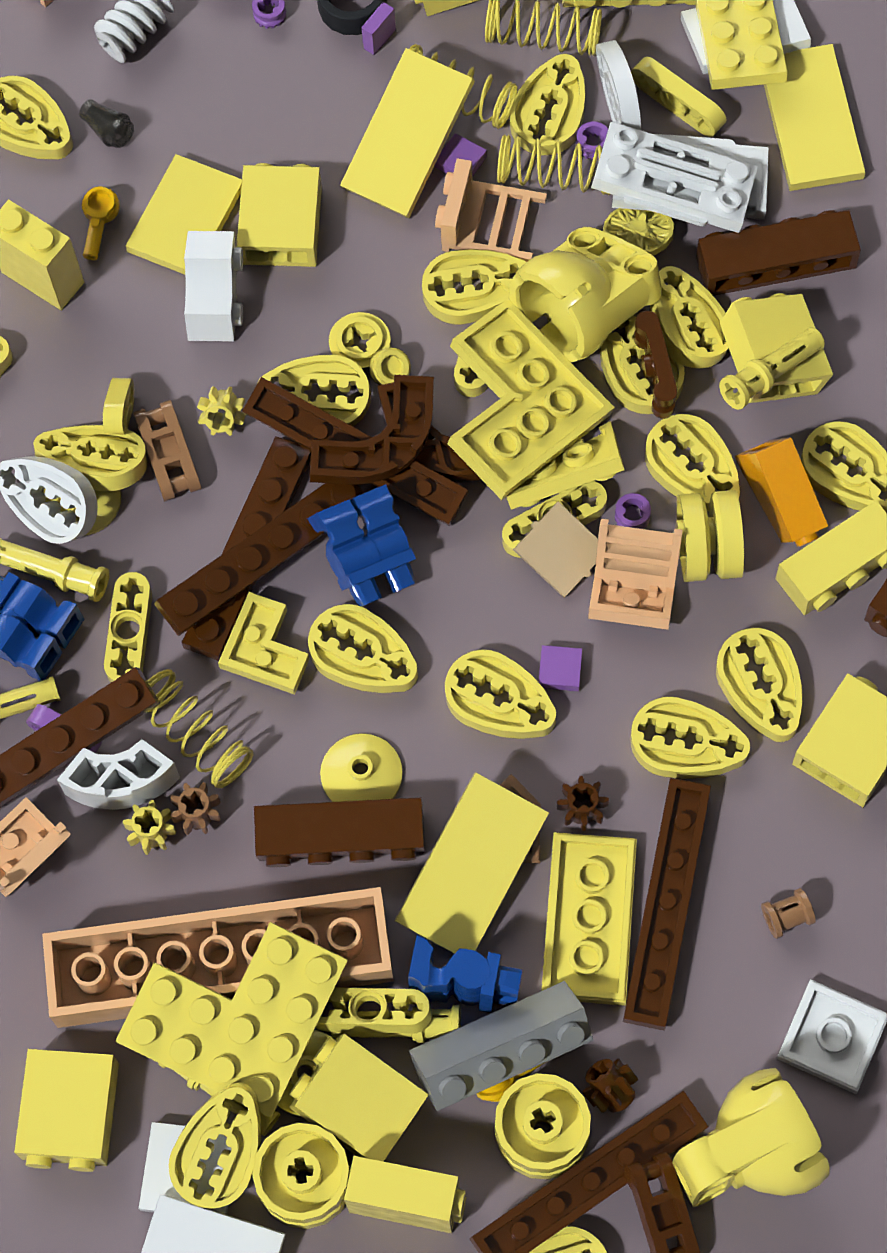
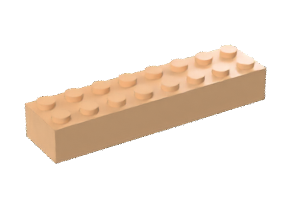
[42,887,394,1028]

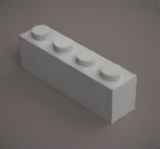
[409,981,594,1111]

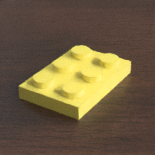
[695,0,787,90]

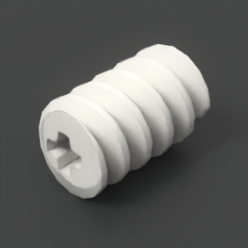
[94,0,174,63]

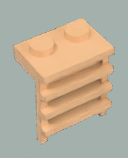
[435,158,547,262]
[588,519,683,630]
[0,797,71,897]

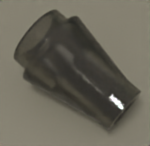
[79,99,134,148]

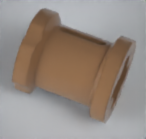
[761,888,816,939]

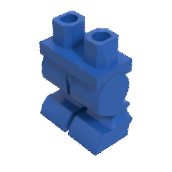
[307,484,416,607]
[0,572,85,681]
[408,935,523,1013]

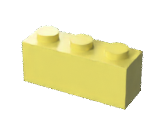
[775,500,887,616]

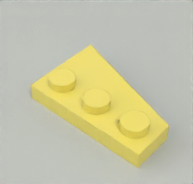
[506,421,624,510]

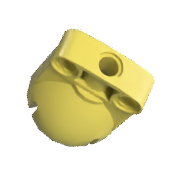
[509,227,662,362]
[672,1068,830,1207]

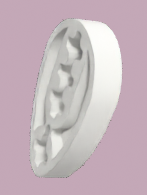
[596,40,641,130]
[0,456,98,544]

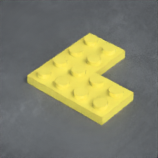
[447,298,615,500]
[115,922,348,1118]

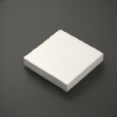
[776,979,887,1094]
[138,1122,231,1214]

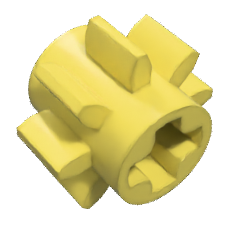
[197,386,246,436]
[123,800,176,855]

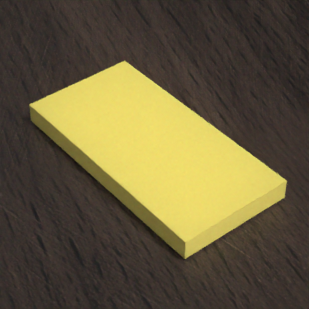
[764,44,865,191]
[340,48,475,218]
[394,772,549,954]
[541,832,637,1006]

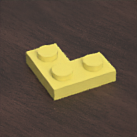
[218,592,310,695]

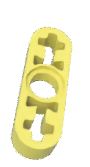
[631,57,727,137]
[502,481,607,558]
[104,572,152,682]
[315,987,432,1034]

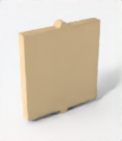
[513,501,598,598]

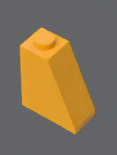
[735,437,828,547]

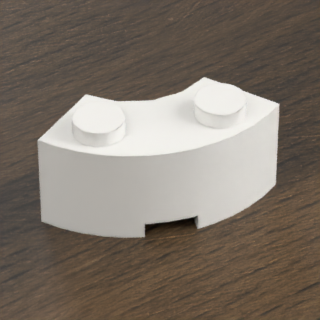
[184,231,243,342]
[57,739,180,810]

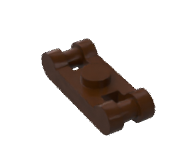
[634,311,677,419]
[624,1152,700,1253]

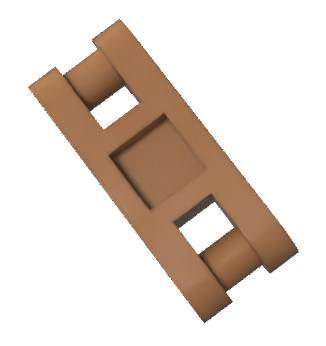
[133,400,202,502]

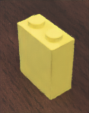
[237,163,322,267]
[0,199,85,311]
[719,293,833,403]
[792,673,887,808]
[289,1034,429,1162]
[14,1049,119,1172]
[344,1156,467,1234]

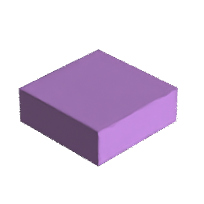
[361,2,396,55]
[435,133,487,177]
[538,645,582,691]

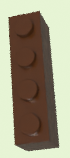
[696,210,861,296]
[254,797,425,867]

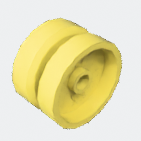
[675,490,744,582]
[495,1073,591,1179]
[252,1123,351,1229]

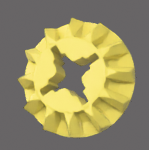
[329,312,391,368]

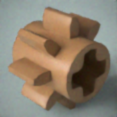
[170,782,221,835]

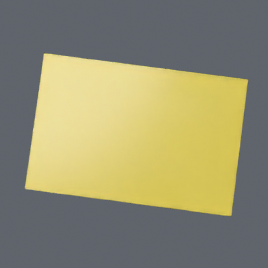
[125,154,242,275]

